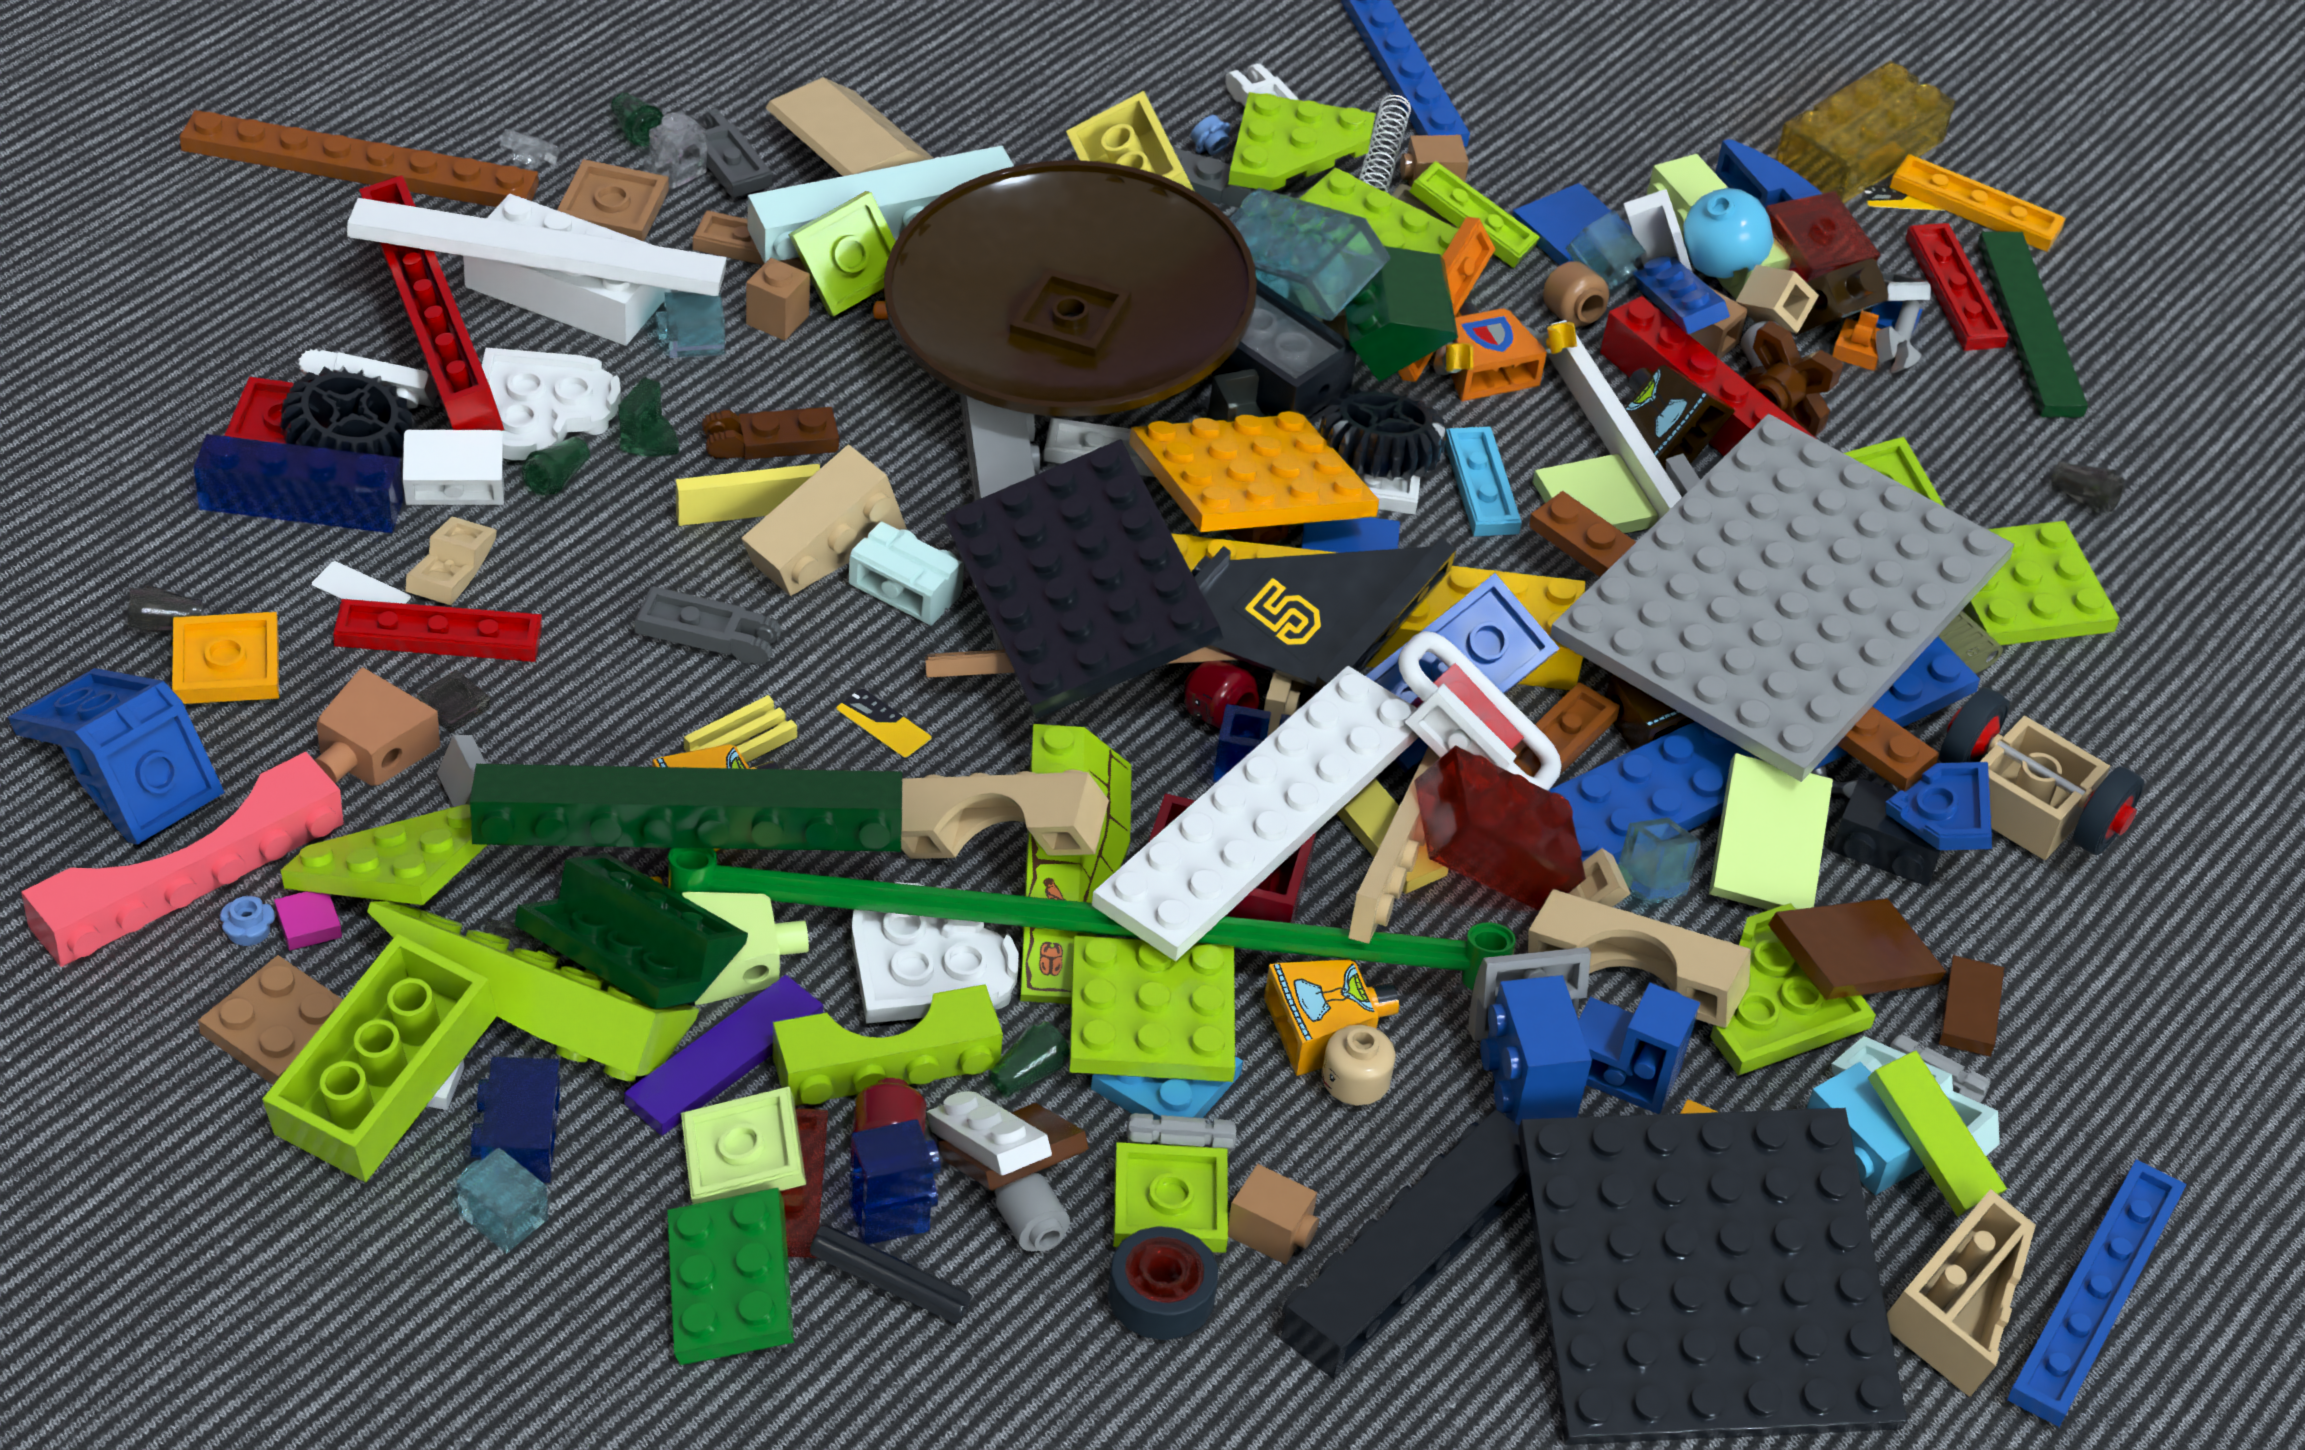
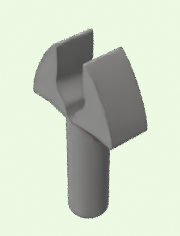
[1876,300,1922,373]

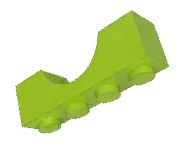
[772,984,1003,1106]

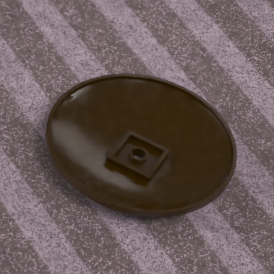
[884,160,1257,417]

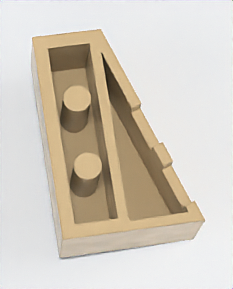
[741,444,907,596]
[1887,1189,2036,1397]

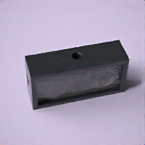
[1210,279,1357,418]

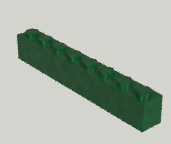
[470,764,902,852]

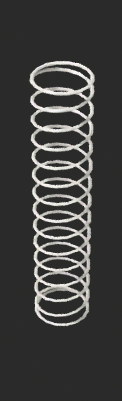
[1359,95,1411,193]

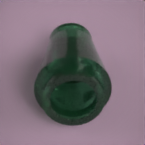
[611,92,665,146]
[522,437,590,495]
[988,1021,1070,1097]

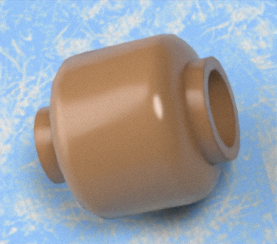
[1543,261,1610,327]

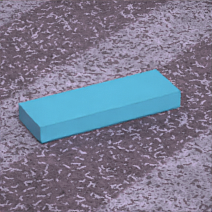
[1444,426,1522,537]

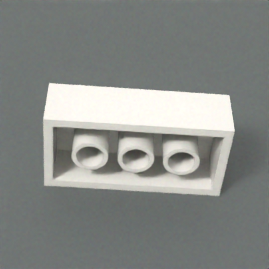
[463,194,671,346]

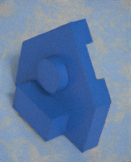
[1885,762,1992,850]

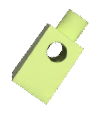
[682,892,809,1005]

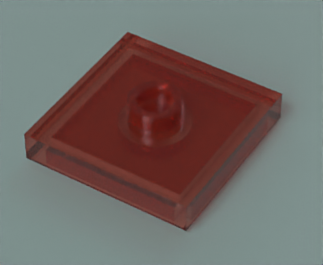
[1765,191,1881,281]

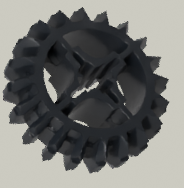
[280,365,413,482]
[1319,389,1446,481]

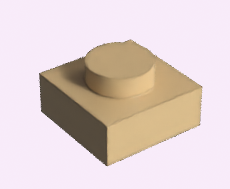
[1562,848,1631,907]

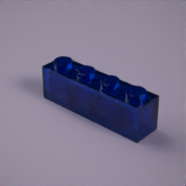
[194,434,403,534]

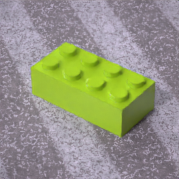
[1281,167,1459,280]
[262,933,497,1182]

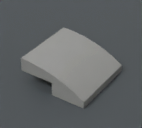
[1468,947,1591,1041]

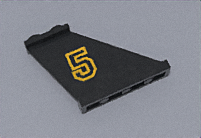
[1192,538,1456,696]

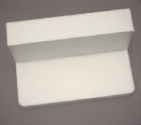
[1624,189,1693,273]
[403,430,504,505]

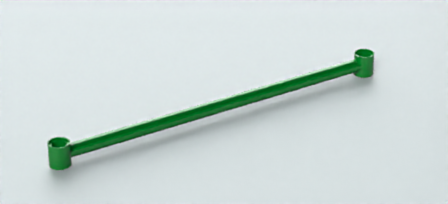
[668,848,1516,991]

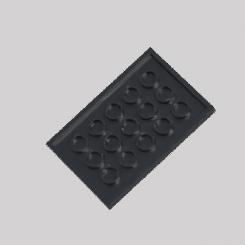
[943,439,1224,719]

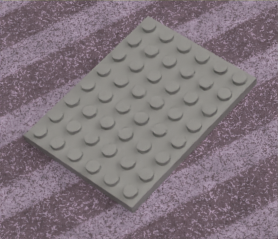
[1550,414,2014,782]

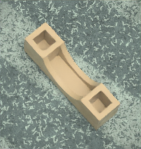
[901,770,1109,859]
[1528,889,1751,1028]

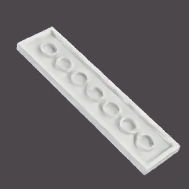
[1092,666,1419,961]

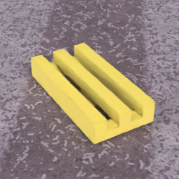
[684,695,797,763]

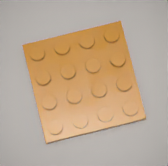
[1129,411,1379,532]

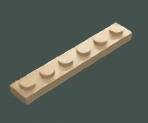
[1348,747,1455,944]

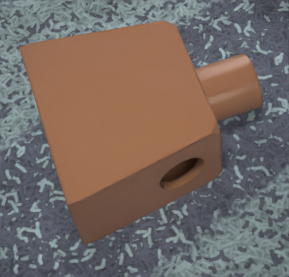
[314,667,440,786]

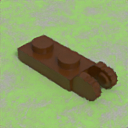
[702,407,839,460]

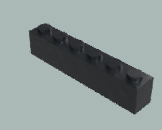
[1281,1109,1527,1380]

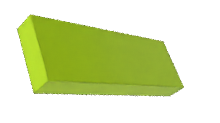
[1409,161,1540,268]
[1867,1050,2007,1217]

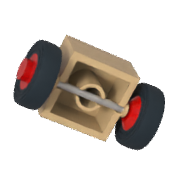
[1939,687,2144,860]

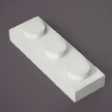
[926,1091,1052,1176]

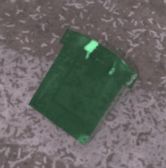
[618,377,679,457]

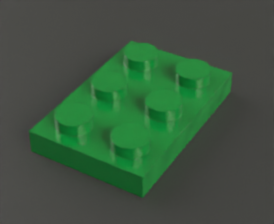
[667,1187,794,1366]

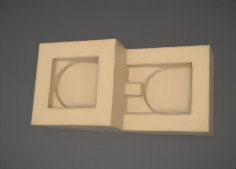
[406,516,497,605]

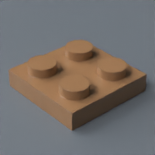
[557,159,669,241]
[198,955,343,1085]

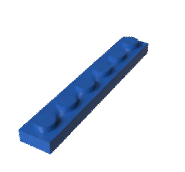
[1341,0,1470,147]
[2007,1159,2187,1427]

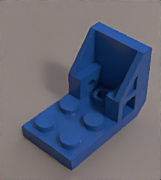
[7,668,225,845]

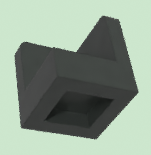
[1208,369,1264,422]

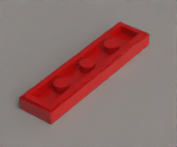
[1905,223,2009,351]
[333,599,543,662]

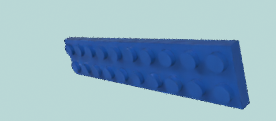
[1517,636,1980,874]

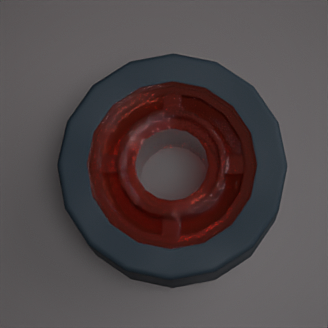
[1107,1226,1218,1340]

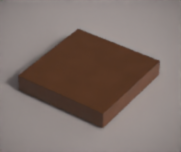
[938,1102,1089,1190]

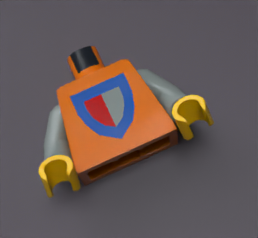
[1434,303,1578,401]

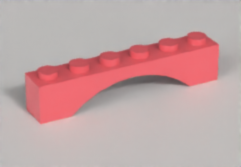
[21,752,344,967]

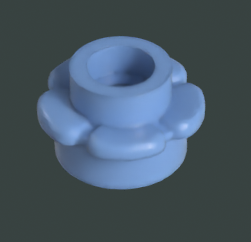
[1190,115,1231,155]
[220,896,275,946]

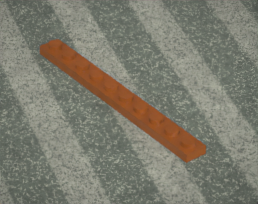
[1529,491,1939,792]

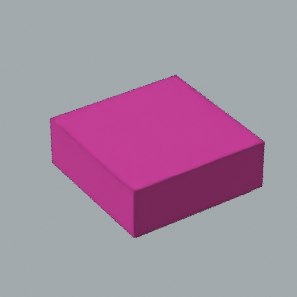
[274,891,342,951]

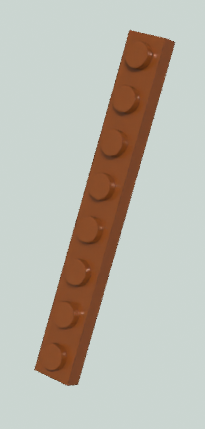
[180,110,539,207]

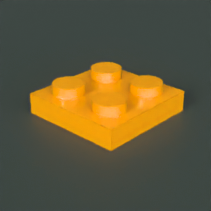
[172,612,279,704]

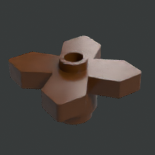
[1744,320,1843,437]

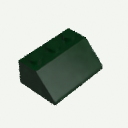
[1339,245,1458,382]

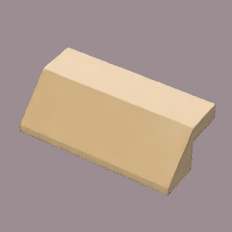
[766,77,934,176]

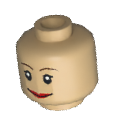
[1321,1025,1396,1106]

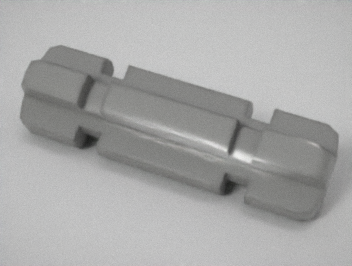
[1890,1035,1990,1103]
[1127,1113,1236,1153]

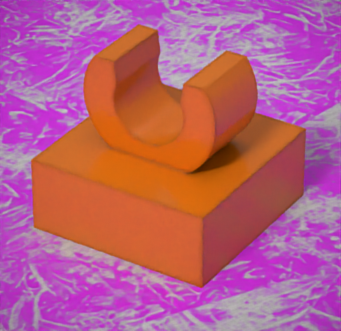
[1832,310,1881,371]

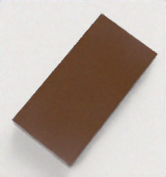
[1939,955,2005,1057]

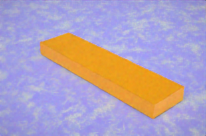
[1889,154,2066,252]

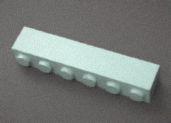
[748,146,1014,263]

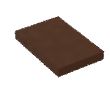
[1768,898,1947,1000]

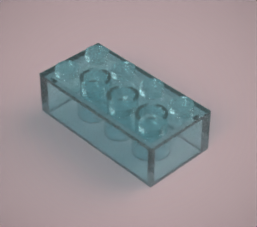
[1229,188,1391,321]

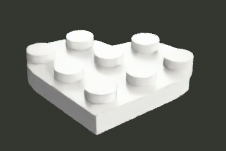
[482,348,621,463]
[851,882,1019,1024]

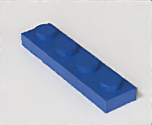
[1633,256,1730,335]

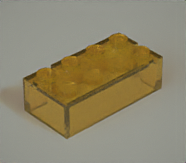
[1775,60,1956,206]

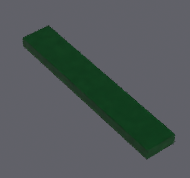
[1977,231,2088,417]

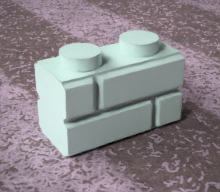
[849,521,964,626]

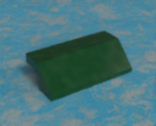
[514,853,748,1009]

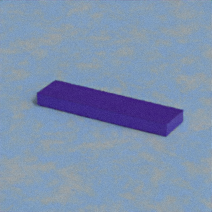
[624,975,824,1136]

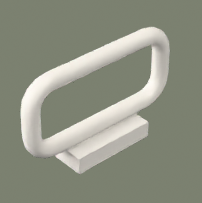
[1398,631,1562,797]

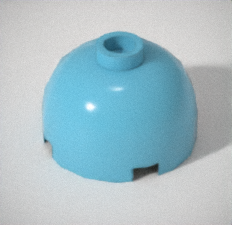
[1683,188,1774,278]

